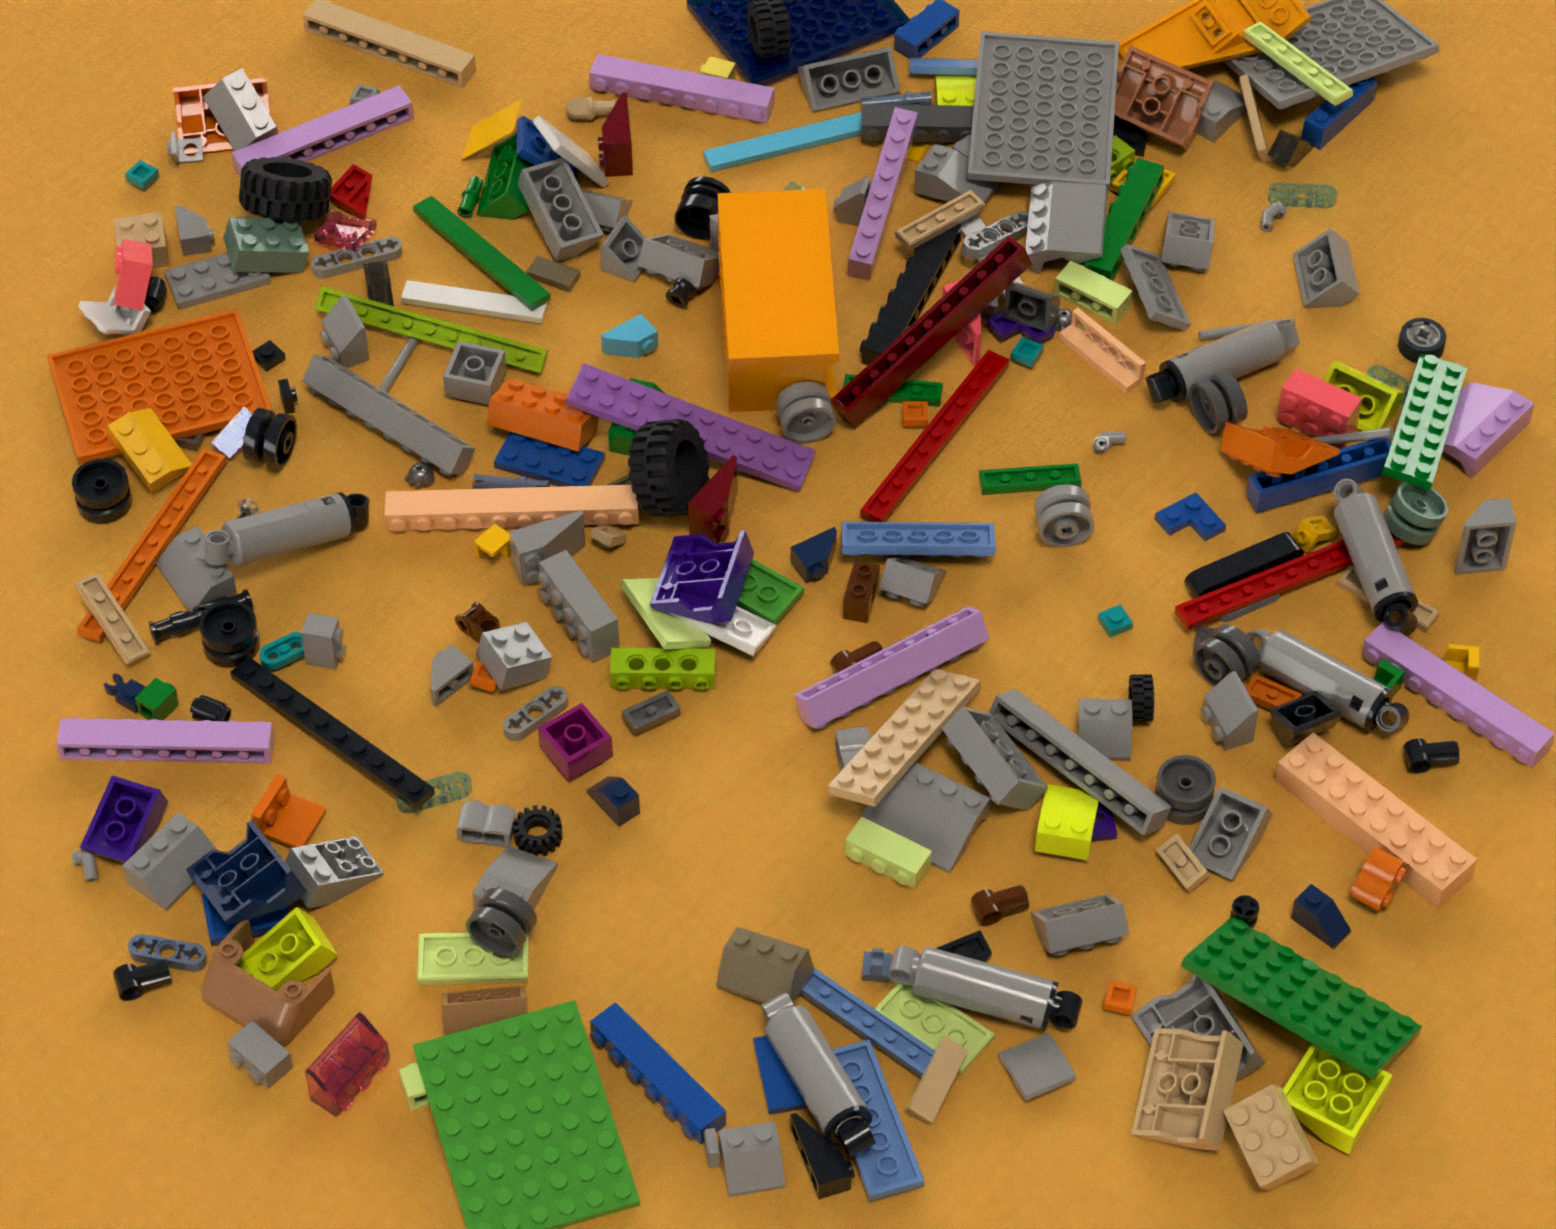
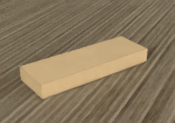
[905,1036,968,1124]

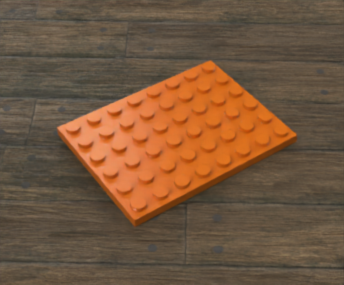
[47,309,272,464]

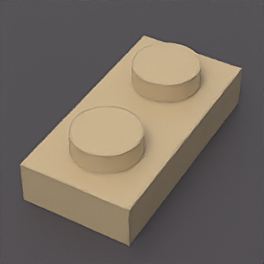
[1156,833,1211,892]

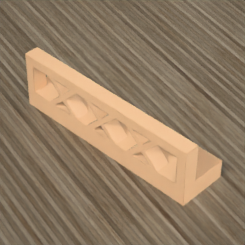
[1058,308,1146,394]

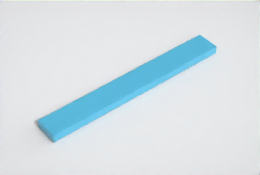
[703,112,862,172]

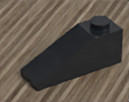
[790,1113,855,1200]

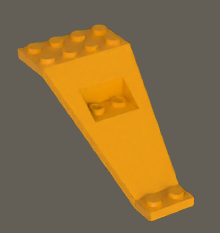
[1117,0,1313,73]

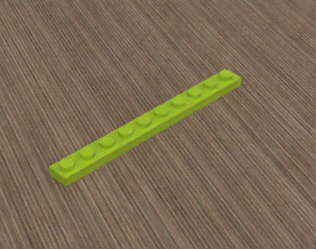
[315,286,549,374]

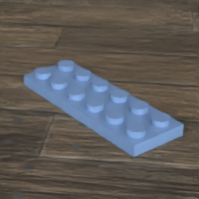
[842,522,996,558]
[832,1039,925,1201]

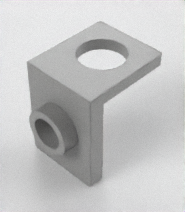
[167,131,203,163]

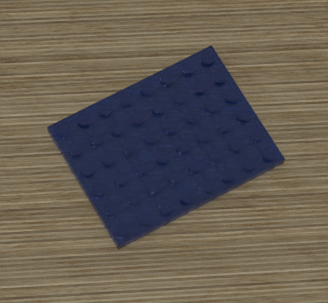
[686,0,910,86]

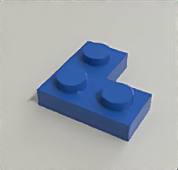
[1155,492,1226,542]

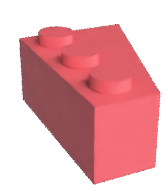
[114,238,153,311]

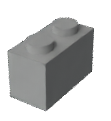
[301,613,346,669]
[227,1021,293,1089]

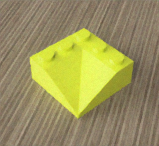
[1283,1044,1393,1155]

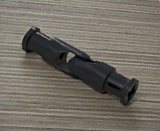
[148,589,254,644]

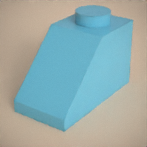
[601,314,658,358]

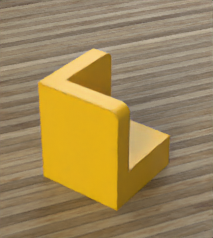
[474,524,511,559]
[1444,644,1479,682]

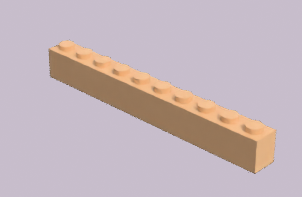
[384,485,639,531]

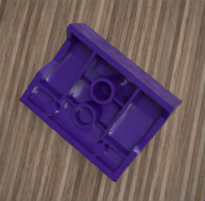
[650,530,754,623]

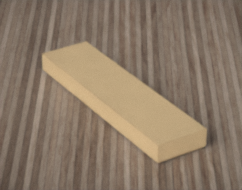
[1239,74,1271,163]
[895,190,985,251]
[1337,565,1440,633]
[74,572,151,667]

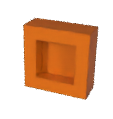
[903,401,928,427]
[469,660,497,693]
[1104,981,1137,1016]

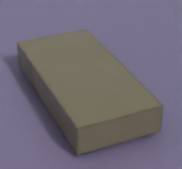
[526,256,580,292]

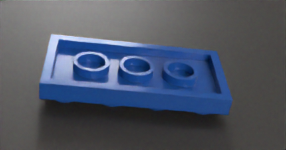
[494,432,605,487]

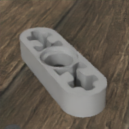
[503,686,568,741]

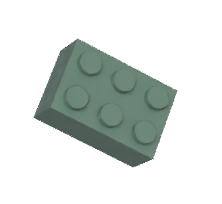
[223,217,309,273]

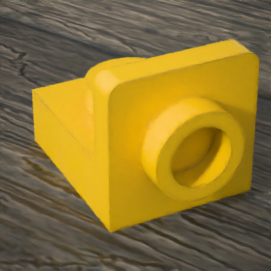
[1293,515,1338,553]

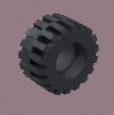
[747,0,791,59]

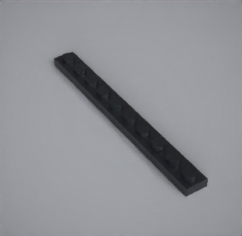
[230,657,435,811]

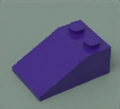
[80,775,168,863]

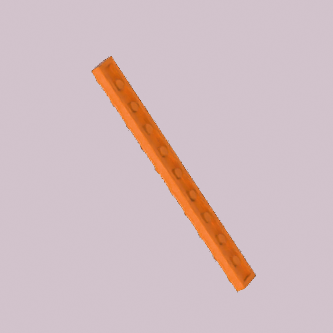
[77,448,226,643]

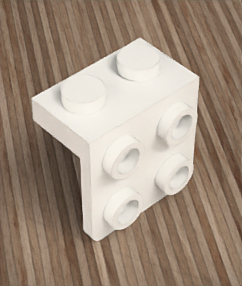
[78,287,151,336]

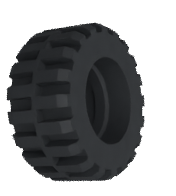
[239,157,332,222]
[628,419,710,517]

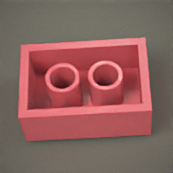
[1277,368,1362,449]

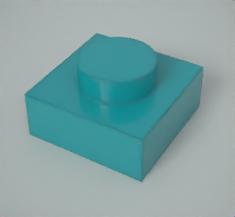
[125,160,159,190]
[1010,337,1044,368]
[1097,604,1133,638]

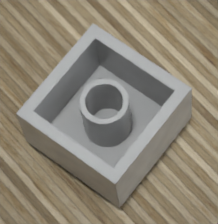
[443,341,507,405]
[476,622,552,690]

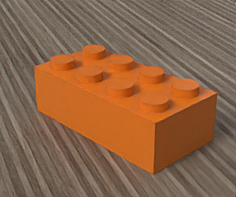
[487,379,599,452]

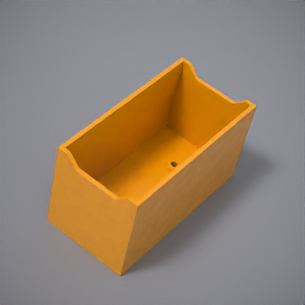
[718,189,839,412]

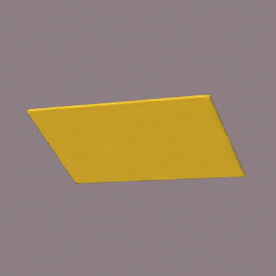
[461,99,523,160]

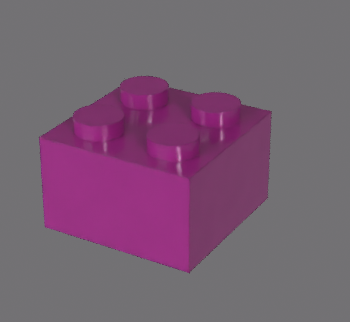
[538,703,613,781]

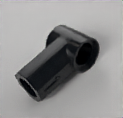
[1403,738,1460,774]
[113,959,172,1001]

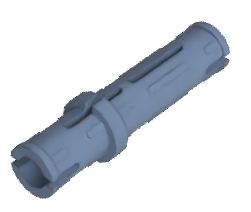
[861,91,932,105]
[473,474,550,489]

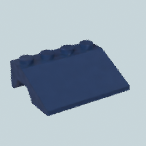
[186,820,307,925]

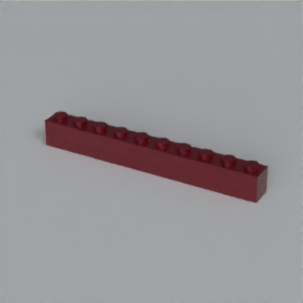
[831,236,1032,428]

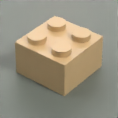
[114,212,170,268]

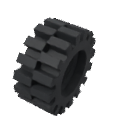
[1128,674,1155,722]
[513,805,563,856]

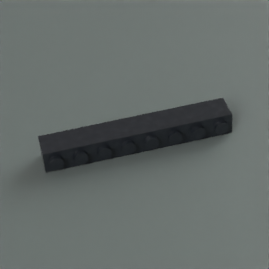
[859,224,962,365]

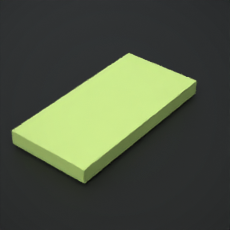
[620,578,711,649]
[417,933,529,985]
[875,982,995,1076]

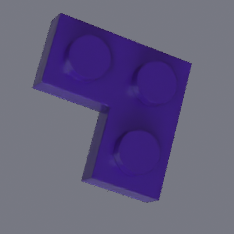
[987,311,1055,344]

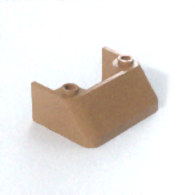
[201,919,335,1047]

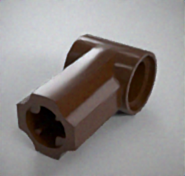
[830,641,883,673]
[971,885,1029,926]

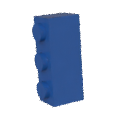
[894,0,960,59]

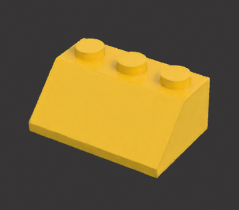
[107,408,192,494]

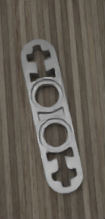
[961,211,1029,259]
[311,237,403,279]

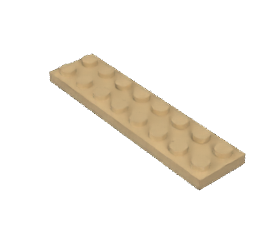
[828,669,981,807]

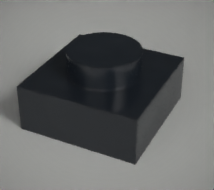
[252,340,286,372]
[278,378,298,414]

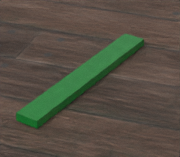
[413,196,551,310]

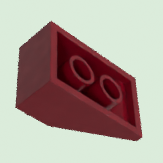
[598,92,633,177]
[688,455,738,544]

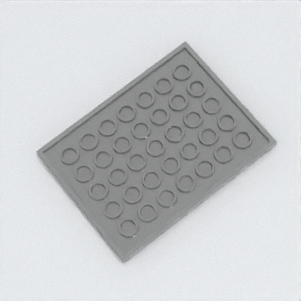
[1223,0,1439,110]
[967,31,1119,190]

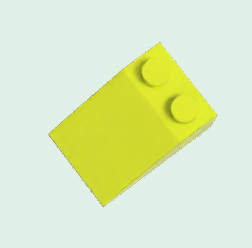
[935,75,977,106]
[1035,784,1099,860]
[238,907,338,991]

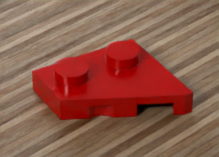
[330,164,373,221]

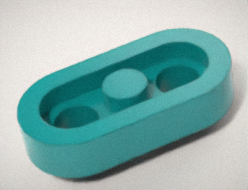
[259,632,305,670]

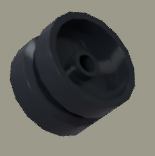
[242,408,297,469]
[72,459,132,523]
[199,600,260,667]

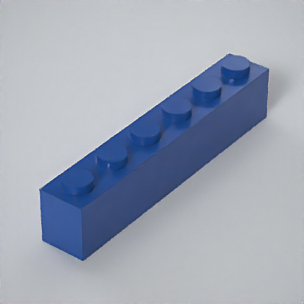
[1246,438,1391,512]
[590,1002,726,1145]

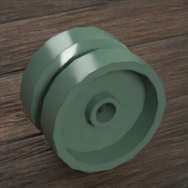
[1383,482,1449,545]

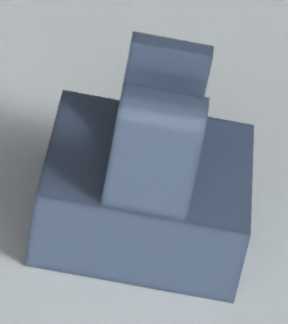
[862,948,892,983]

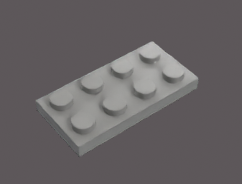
[1120,244,1191,331]
[164,253,271,310]

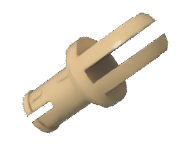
[566,97,616,121]

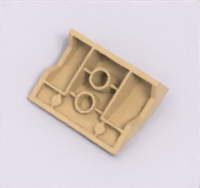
[1131,1028,1244,1150]

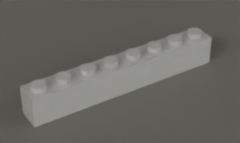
[302,355,476,477]
[989,689,1172,835]

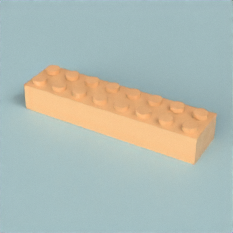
[1275,732,1477,909]

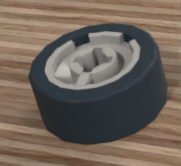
[1398,318,1447,363]

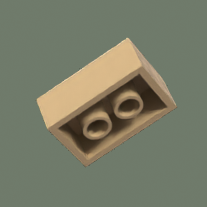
[1223,1084,1320,1191]

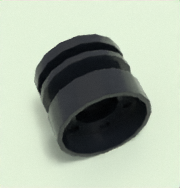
[675,176,731,240]

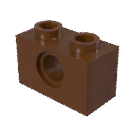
[843,561,880,623]

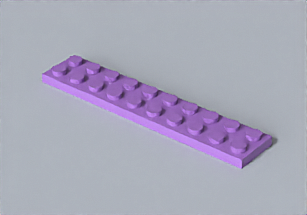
[566,363,816,492]

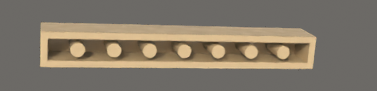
[303,0,476,89]

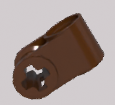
[455,602,500,643]

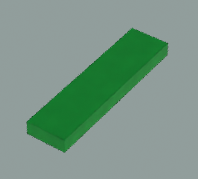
[843,374,943,407]
[979,463,1082,495]

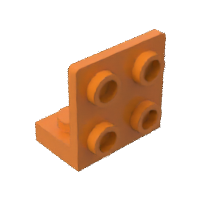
[251,774,326,848]

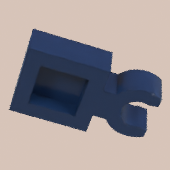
[104,674,145,714]

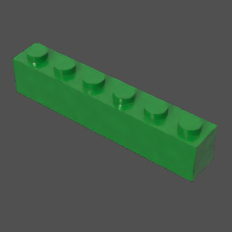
[1082,158,1164,281]

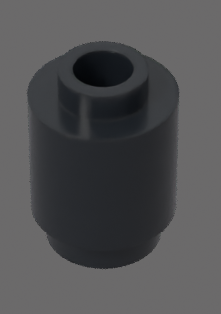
[144,277,167,313]
[190,695,232,722]

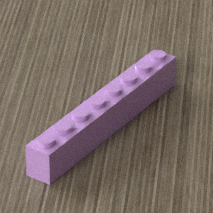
[589,54,774,123]
[232,85,414,178]
[847,107,918,280]
[794,606,990,728]
[1362,622,1555,768]
[57,718,275,764]

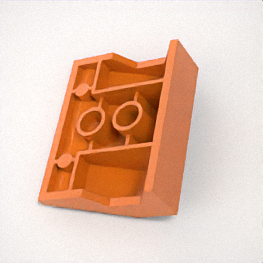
[173,77,271,155]
[1220,422,1340,477]

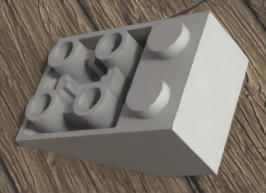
[285,836,384,909]

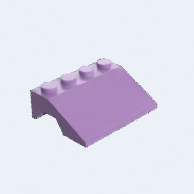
[1442,382,1534,479]

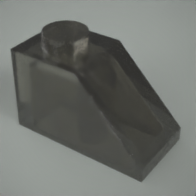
[1267,129,1315,168]
[363,261,394,306]

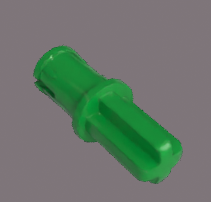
[457,176,483,218]

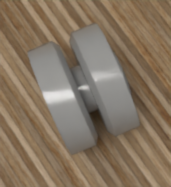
[776,381,836,444]
[1034,484,1094,547]

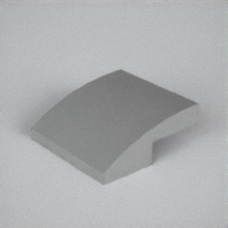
[998,1033,1076,1101]

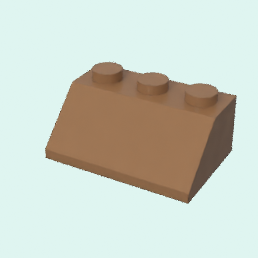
[442,986,528,1036]

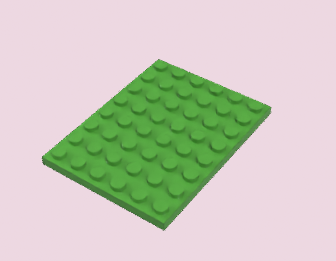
[412,1000,640,1229]

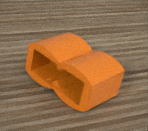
[1349,847,1407,911]

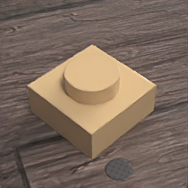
[590,525,627,548]

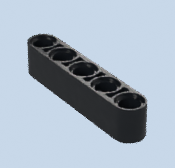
[1184,532,1304,598]

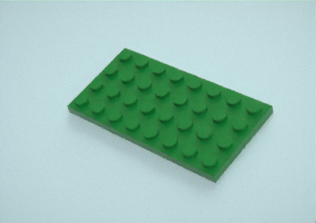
[1181,917,1422,1079]

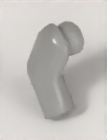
[1261,202,1287,232]
[1093,432,1126,453]
[72,848,98,882]

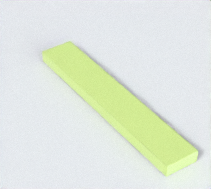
[1243,21,1353,106]

